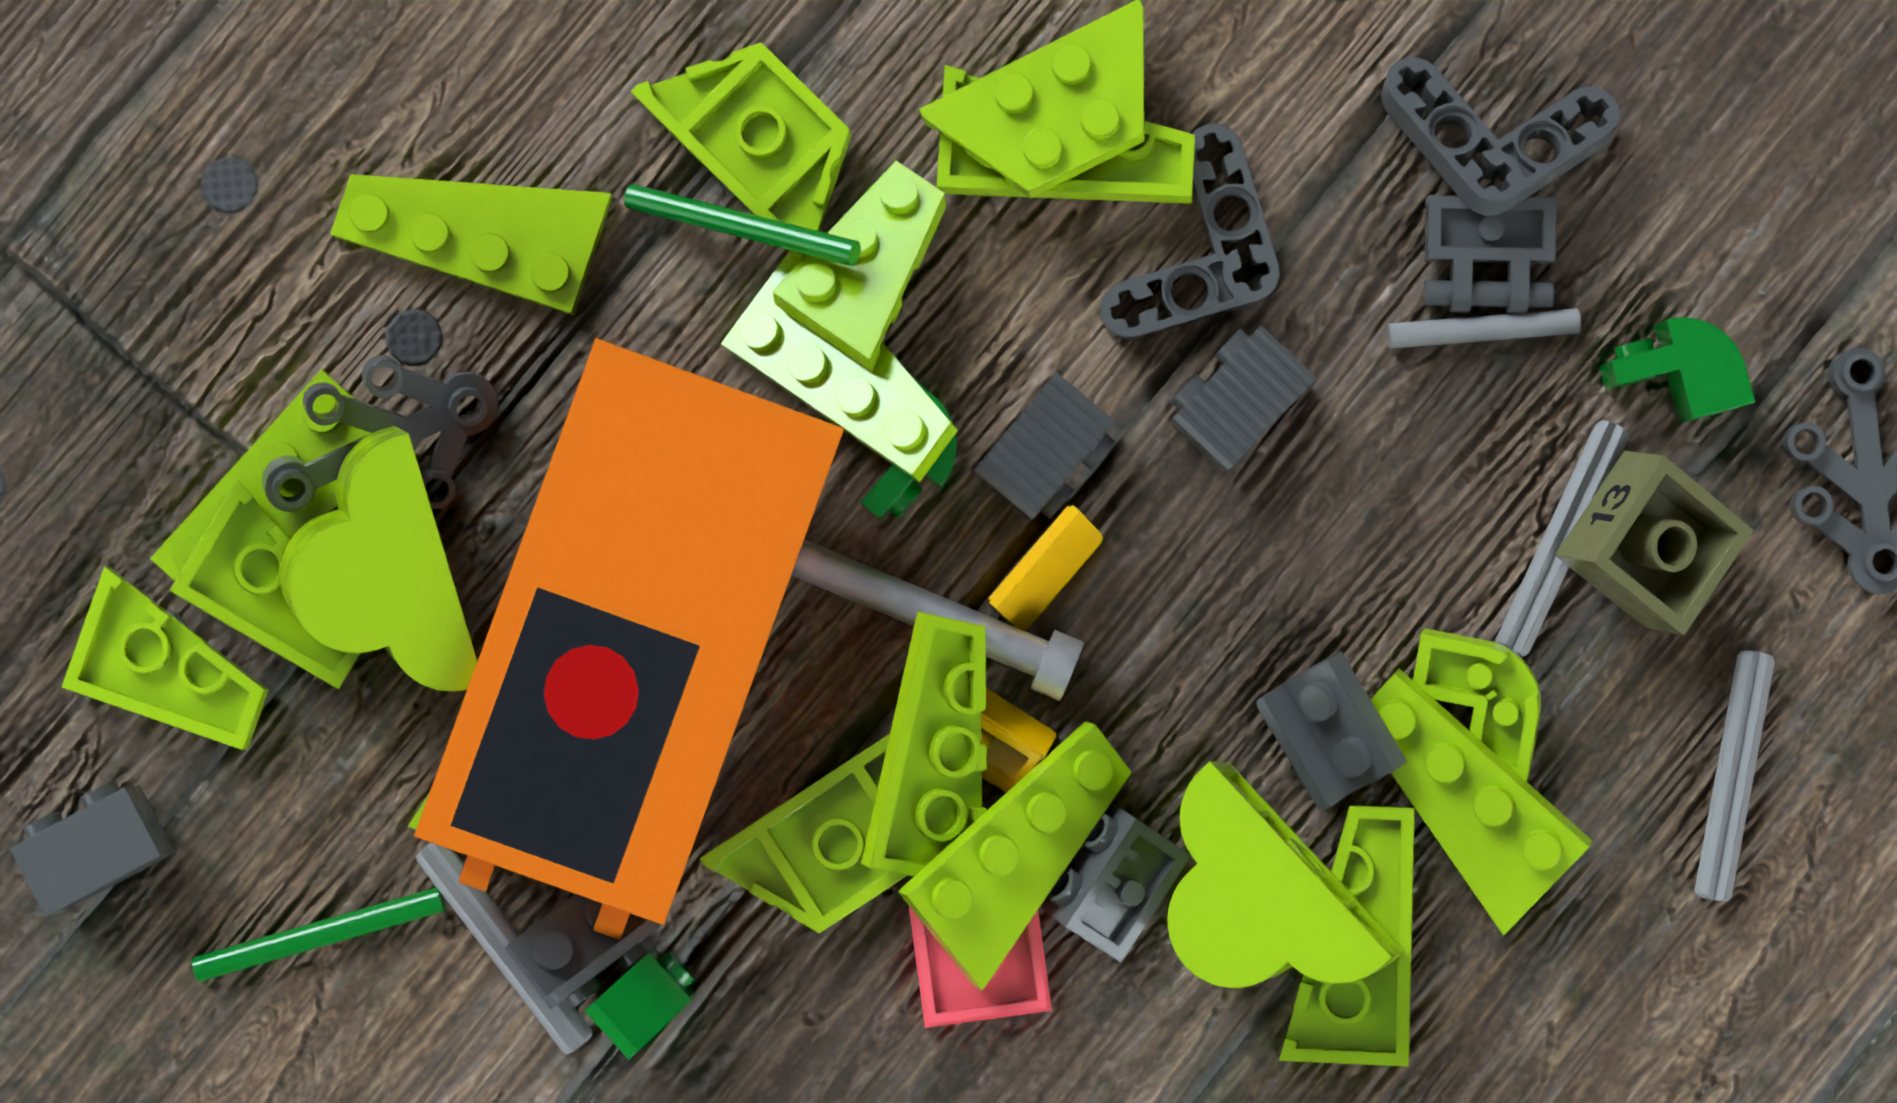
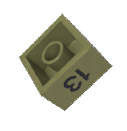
[1555,451,1754,636]

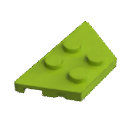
[919,0,1145,199]
[631,42,852,261]
[700,734,908,933]

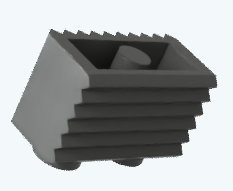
[1169,326,1317,474]
[973,372,1116,522]

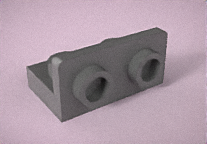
[1256,651,1407,810]
[1041,803,1191,962]
[505,894,661,1009]

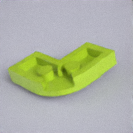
[1413,628,1541,781]

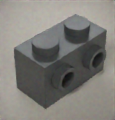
[9,781,175,917]

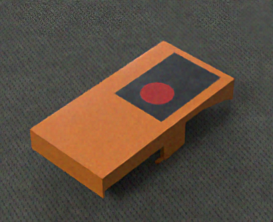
[414,338,844,940]

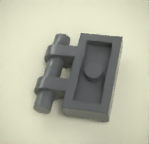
[1423,195,1556,313]

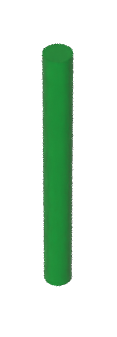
[624,184,861,266]
[192,887,446,982]

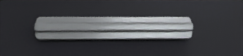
[1496,420,1629,657]
[1694,650,1775,902]
[416,843,592,1054]

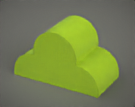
[280,426,477,691]
[1167,761,1405,988]

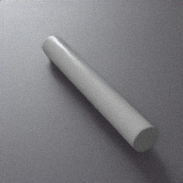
[1387,308,1581,349]

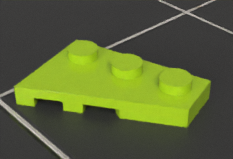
[772,161,947,372]
[169,480,360,689]
[62,566,269,750]

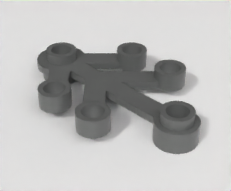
[1782,347,1897,594]
[262,355,498,512]

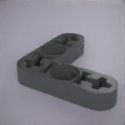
[1381,57,1620,216]
[1099,123,1280,340]

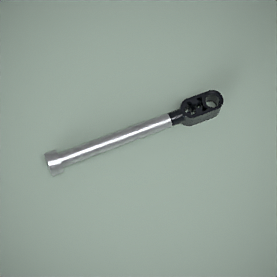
[791,539,1084,701]

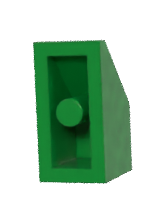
[585,948,697,1060]

